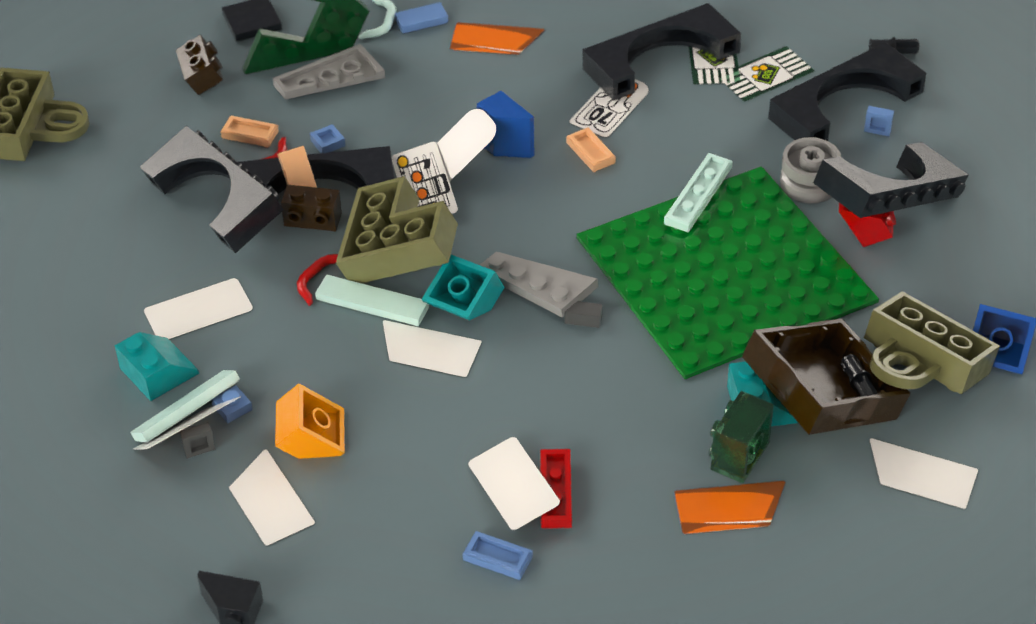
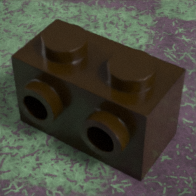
[176,35,223,95]
[281,185,342,232]

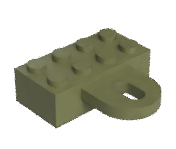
[0,68,89,161]
[864,291,1000,394]

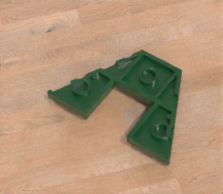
[242,0,369,74]

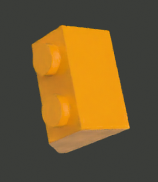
[275,384,345,459]

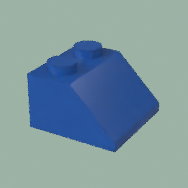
[476,91,534,158]
[973,304,1036,374]

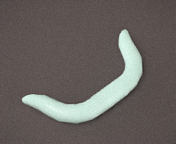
[359,0,396,39]

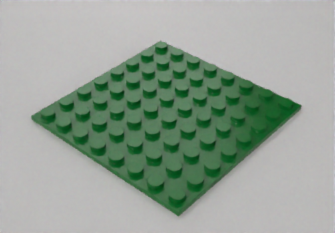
[576,166,879,379]

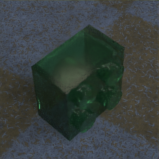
[709,391,774,483]

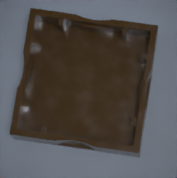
[742,318,911,435]

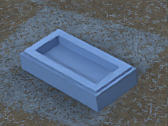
[395,2,448,34]
[463,531,533,580]

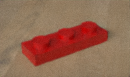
[540,449,572,528]

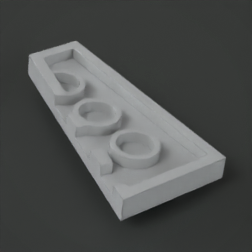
[273,44,385,99]
[480,252,598,317]

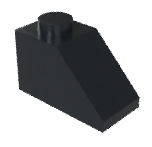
[197,570,263,624]

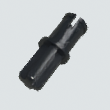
[869,37,920,54]
[840,354,878,397]

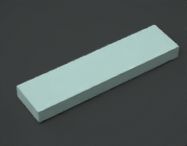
[664,153,733,233]
[315,275,429,327]
[130,370,240,442]

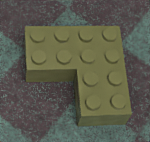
[336,176,458,283]

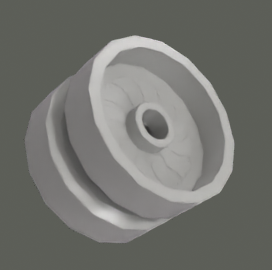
[780,137,841,204]

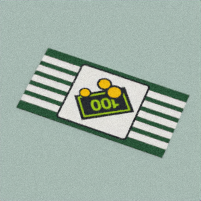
[718,46,814,102]
[689,47,741,84]

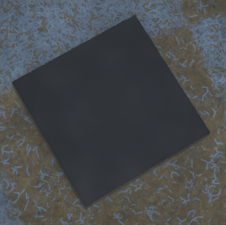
[221,0,282,41]

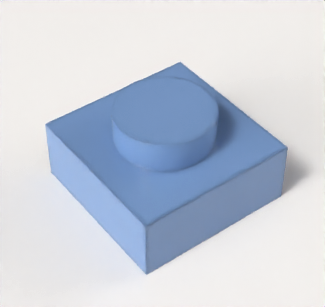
[864,106,894,137]
[310,124,345,153]
[211,385,253,423]

